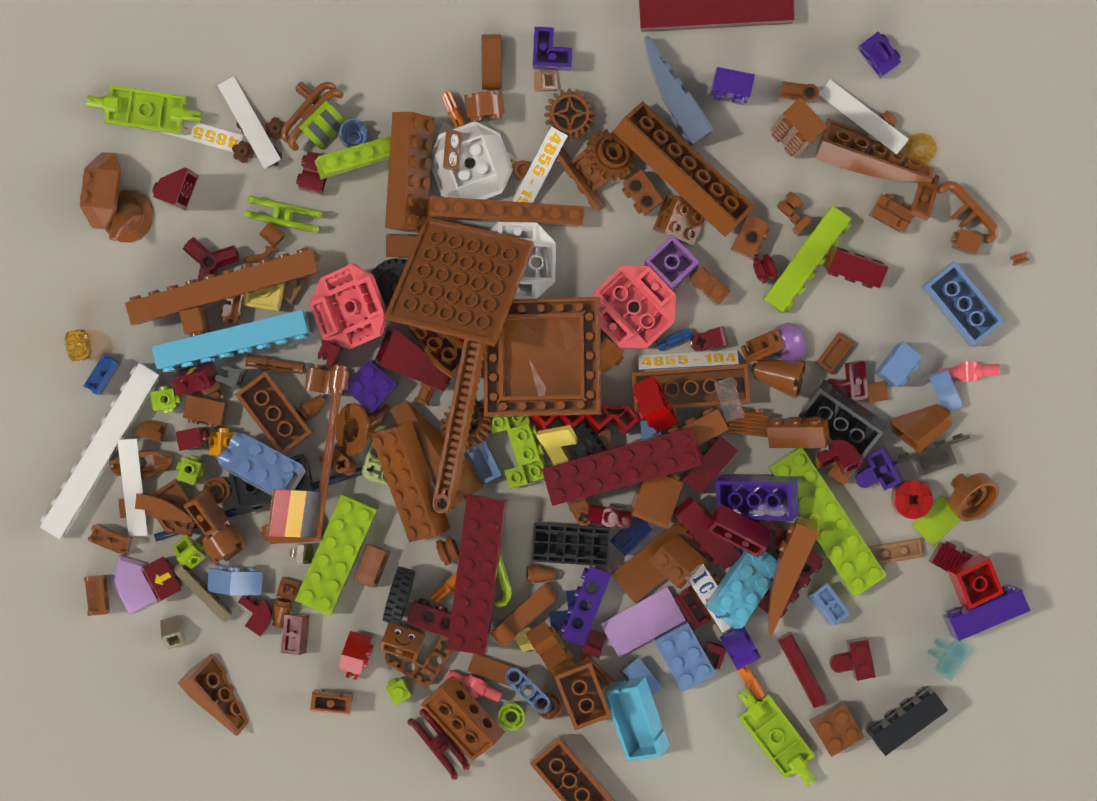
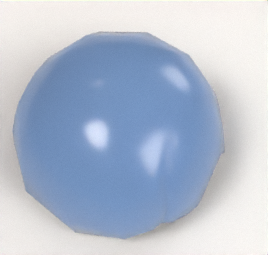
[339,118,368,148]

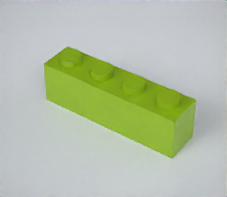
[315,136,391,179]

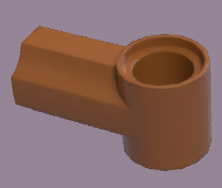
[780,81,819,103]

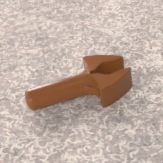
[244,246,280,264]

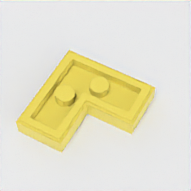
[536,425,579,464]

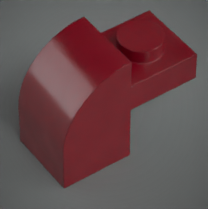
[815,440,862,475]
[238,595,273,637]

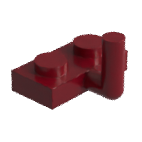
[827,360,868,401]

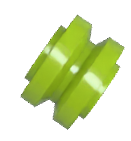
[498,701,525,730]

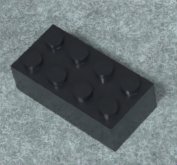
[798,379,887,459]
[866,686,948,756]

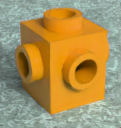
[208,428,237,455]

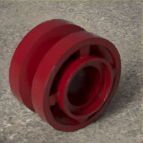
[753,254,777,284]

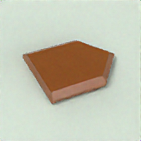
[152,478,195,537]

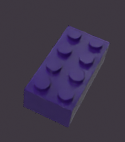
[716,474,799,521]
[943,584,1031,641]

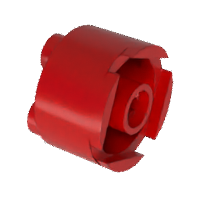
[891,480,934,519]

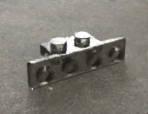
[894,433,970,476]

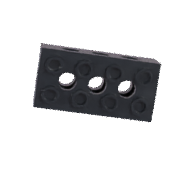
[229,454,315,515]

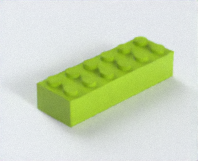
[295,494,379,616]

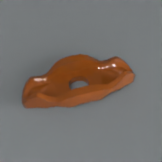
[109,450,175,480]

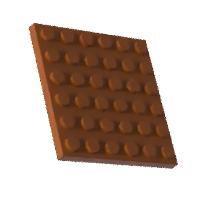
[385,216,534,347]

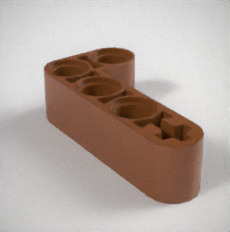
[490,582,559,648]

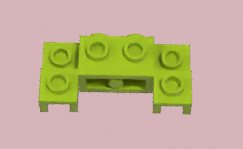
[488,416,546,489]

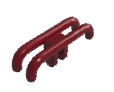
[407,708,470,780]

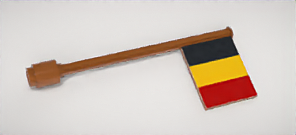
[267,364,350,541]

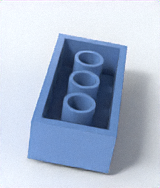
[921,262,1004,347]

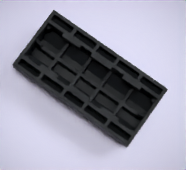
[531,523,611,567]

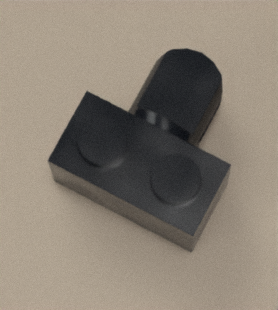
[570,424,606,457]

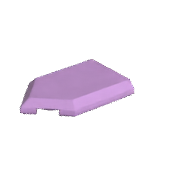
[111,555,157,614]

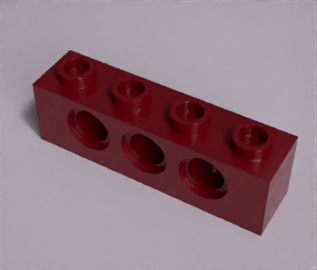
[758,550,824,619]
[406,598,451,638]

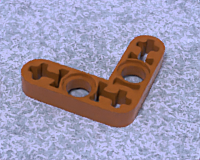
[385,636,453,686]

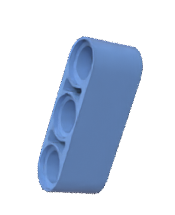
[505,668,552,714]

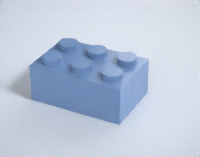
[654,620,716,692]

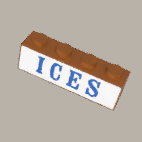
[688,557,732,634]

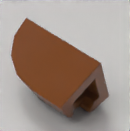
[133,420,168,442]

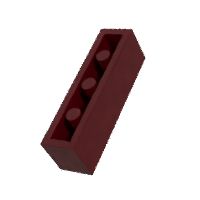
[674,496,741,570]

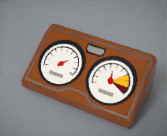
[443,129,462,171]

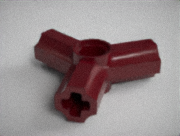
[183,237,240,282]

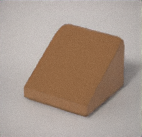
[534,70,558,92]

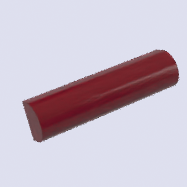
[777,632,827,708]

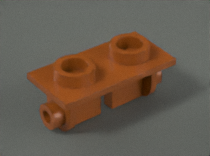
[220,295,244,324]

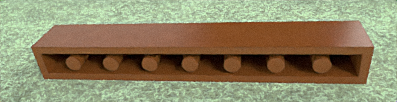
[427,196,584,227]

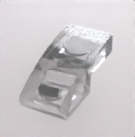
[714,377,745,422]

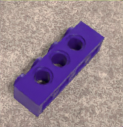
[560,565,612,647]

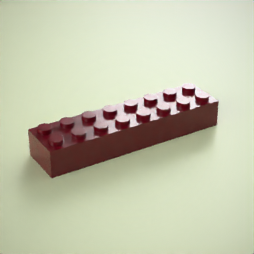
[542,426,704,506]
[447,494,508,655]

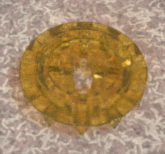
[905,133,937,163]

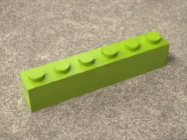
[762,205,851,313]

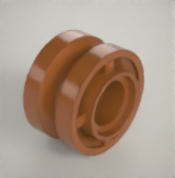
[203,477,232,504]
[436,535,459,566]
[536,692,563,720]

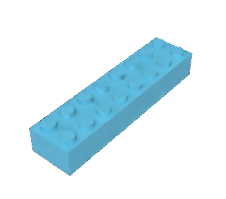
[152,310,312,373]

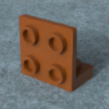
[653,194,705,246]

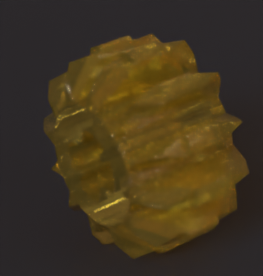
[65,329,92,362]

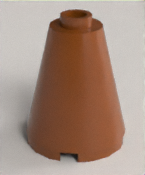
[751,360,806,398]

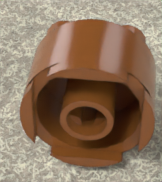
[464,90,505,122]
[202,523,248,566]

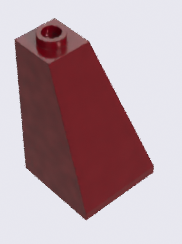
[374,327,451,391]

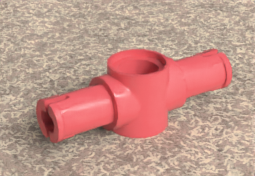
[939,361,999,382]
[446,670,503,703]

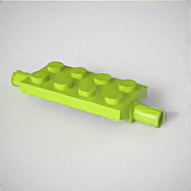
[86,85,203,135]
[737,687,817,787]

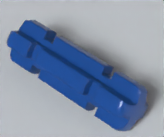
[656,328,693,351]

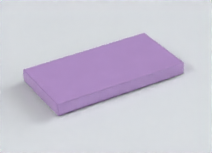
[600,587,686,657]

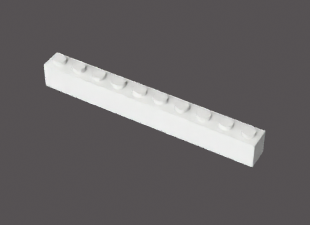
[40,363,163,539]

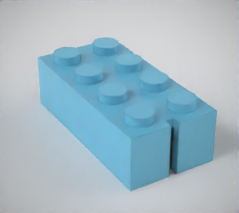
[705,550,777,629]
[603,676,669,761]

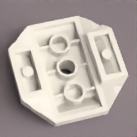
[431,121,513,200]
[490,222,556,299]

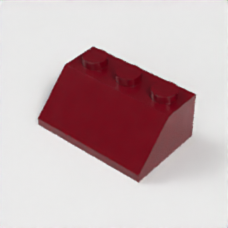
[152,167,199,211]

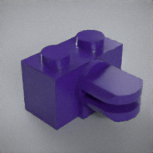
[857,31,902,79]
[855,446,904,491]

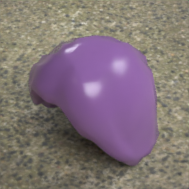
[775,322,807,360]

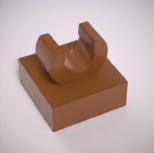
[789,213,812,236]
[202,381,222,400]
[276,577,301,601]

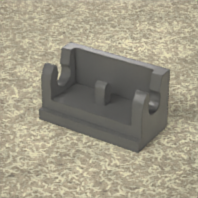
[215,366,248,388]

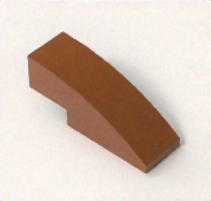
[135,492,195,523]

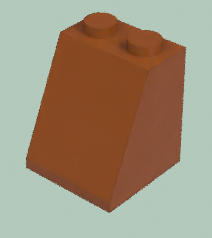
[629,473,683,529]

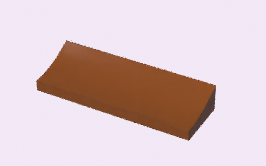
[611,501,712,603]

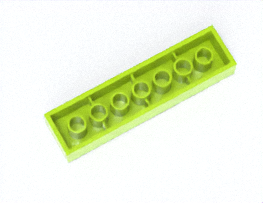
[767,448,887,597]

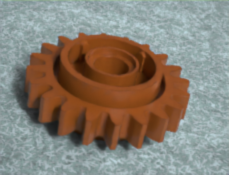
[584,129,636,181]

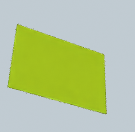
[912,496,960,547]

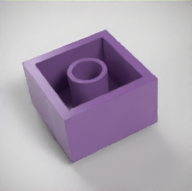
[644,235,699,291]

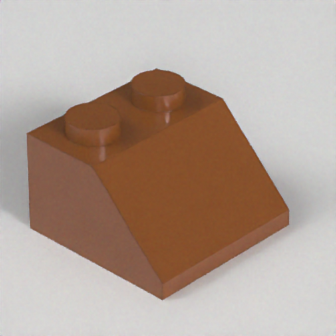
[649,534,706,589]

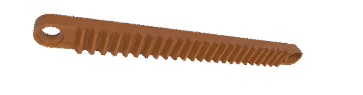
[433,339,486,513]

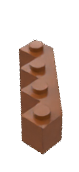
[526,621,574,676]

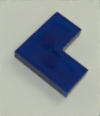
[549,589,587,631]

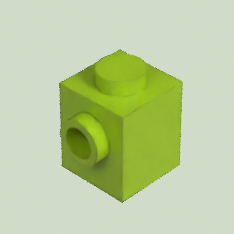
[385,677,413,706]

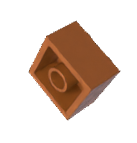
[809,701,865,757]

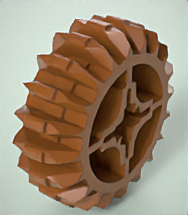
[544,88,596,141]
[440,401,492,450]

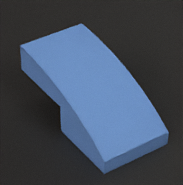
[929,369,963,411]

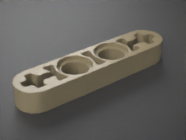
[173,563,232,622]

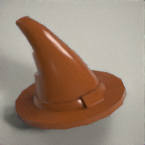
[105,190,154,243]
[336,403,390,456]

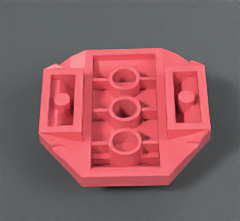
[593,266,676,349]

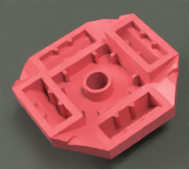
[309,263,387,349]

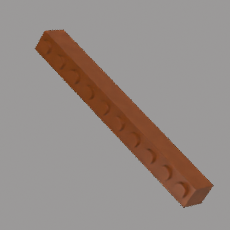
[125,247,320,326]

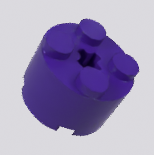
[720,626,762,670]

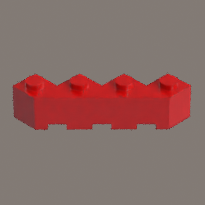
[530,403,640,435]

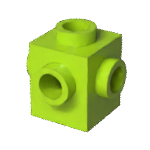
[150,385,181,414]
[176,455,206,485]
[172,535,206,570]

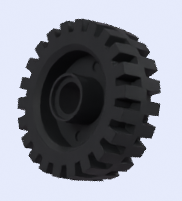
[372,258,407,309]
[383,566,415,626]

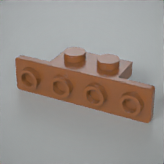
[556,146,609,212]

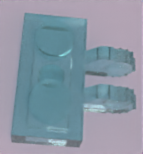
[928,639,972,681]

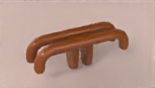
[281,82,344,151]
[937,181,998,244]

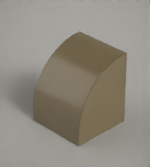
[160,615,186,649]

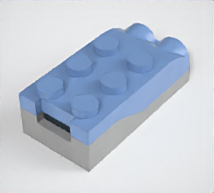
[218,432,306,496]

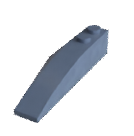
[644,36,714,146]

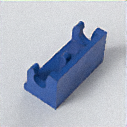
[83,353,121,395]

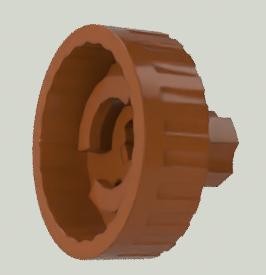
[949,473,999,522]

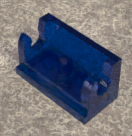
[610,516,652,557]

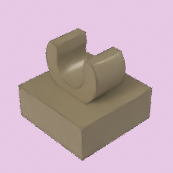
[289,544,313,564]

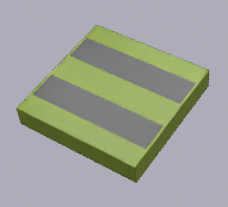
[299,101,345,150]

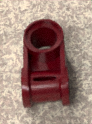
[690,326,729,352]

